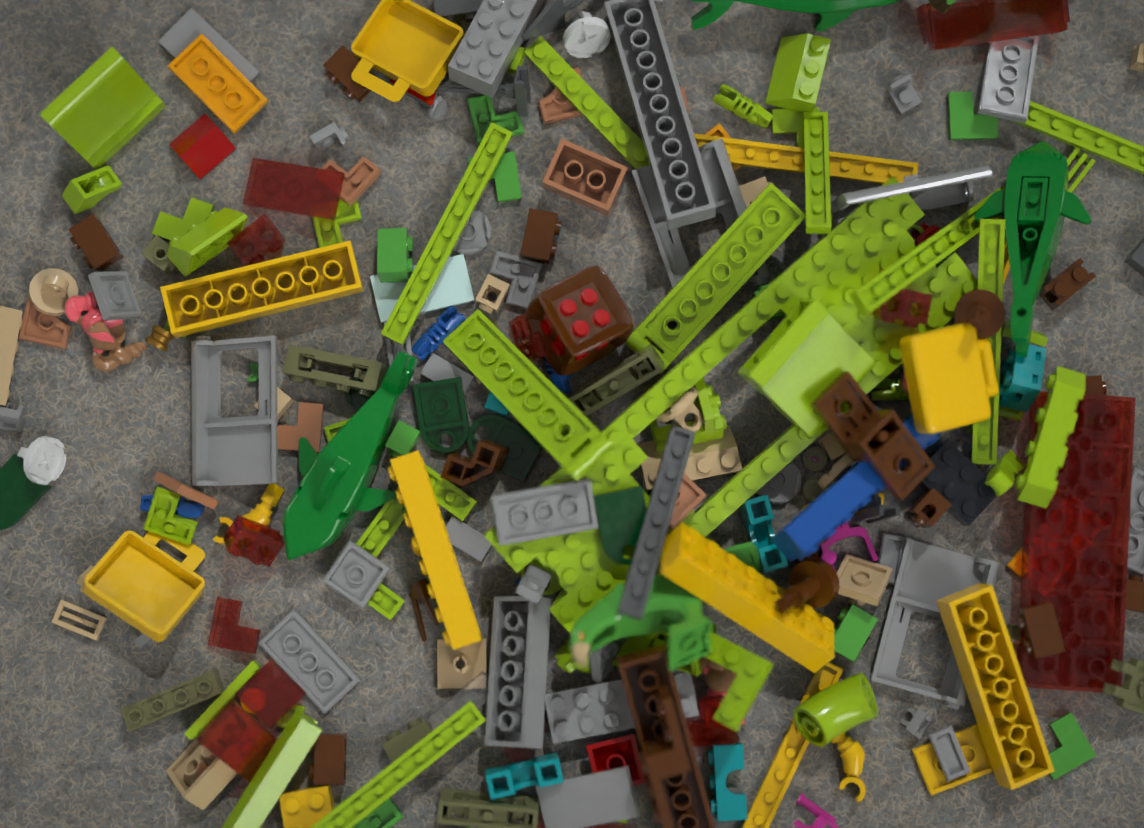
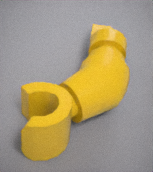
[213,484,285,546]
[831,732,866,803]

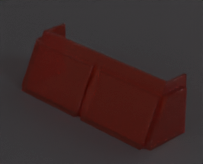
[915,0,1070,51]

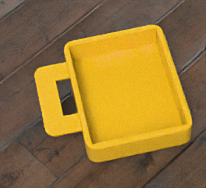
[351,0,465,102]
[900,323,999,434]
[83,531,205,642]

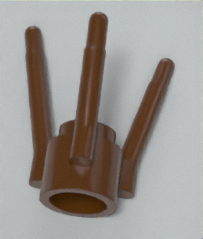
[409,578,439,642]

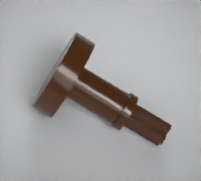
[954,289,1005,339]
[775,557,840,613]

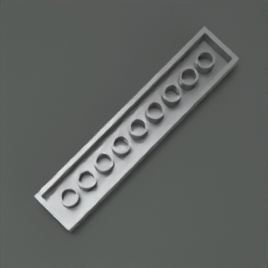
[604,0,716,230]

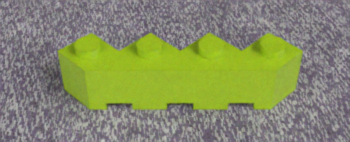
[1015,366,1086,508]

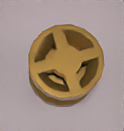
[145,324,175,352]

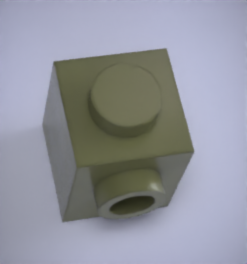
[141,235,178,274]

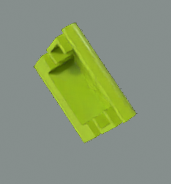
[39,46,166,170]
[737,298,876,438]

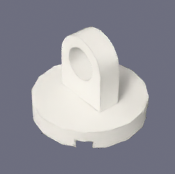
[563,10,611,58]
[17,436,66,485]

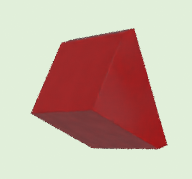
[169,114,236,180]
[586,734,646,786]

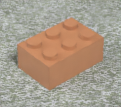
[542,139,628,216]

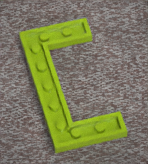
[356,464,477,621]
[612,632,773,732]

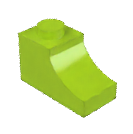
[61,165,122,214]

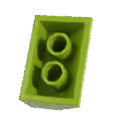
[765,33,831,113]
[166,207,248,277]

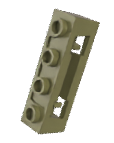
[283,344,387,397]
[568,344,664,417]
[120,669,225,732]
[437,788,539,828]

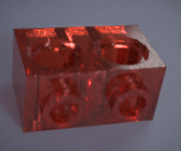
[227,214,286,266]
[872,289,933,328]
[223,515,284,567]

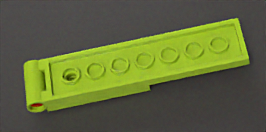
[624,182,805,375]
[443,309,614,481]

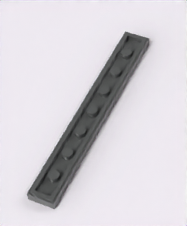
[617,425,696,621]

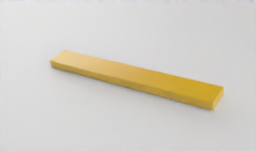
[741,662,844,828]

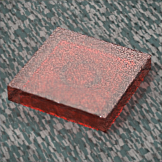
[235,660,306,729]

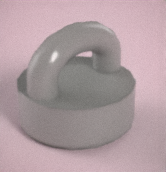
[424,96,448,120]

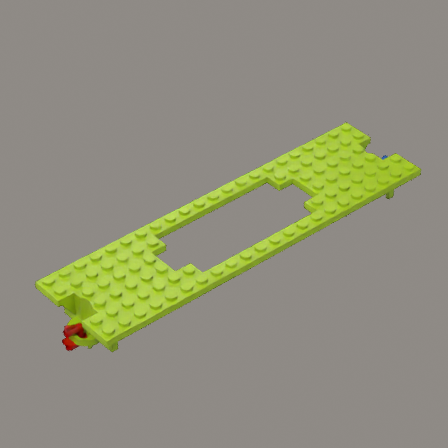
[484,177,978,634]

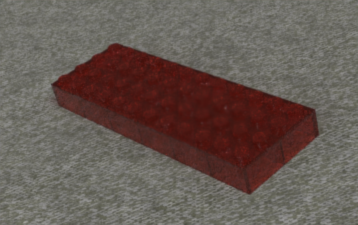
[1017,391,1136,693]

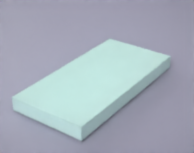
[370,254,475,323]

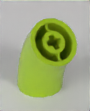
[793,673,879,747]

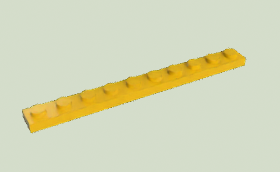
[694,133,919,184]

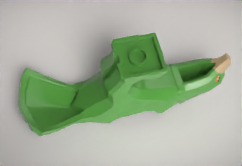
[570,541,761,671]

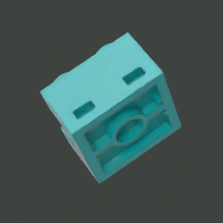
[999,344,1047,412]

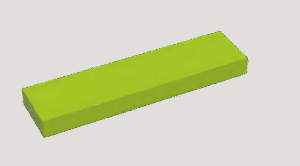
[184,660,262,740]

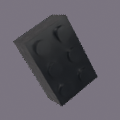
[918,440,996,527]

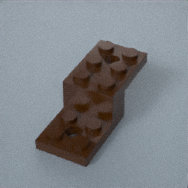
[810,372,935,500]
[638,685,691,828]

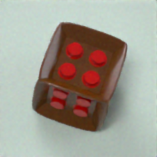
[525,265,634,376]

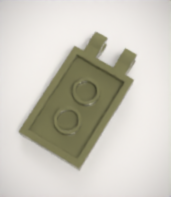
[1102,658,1144,716]

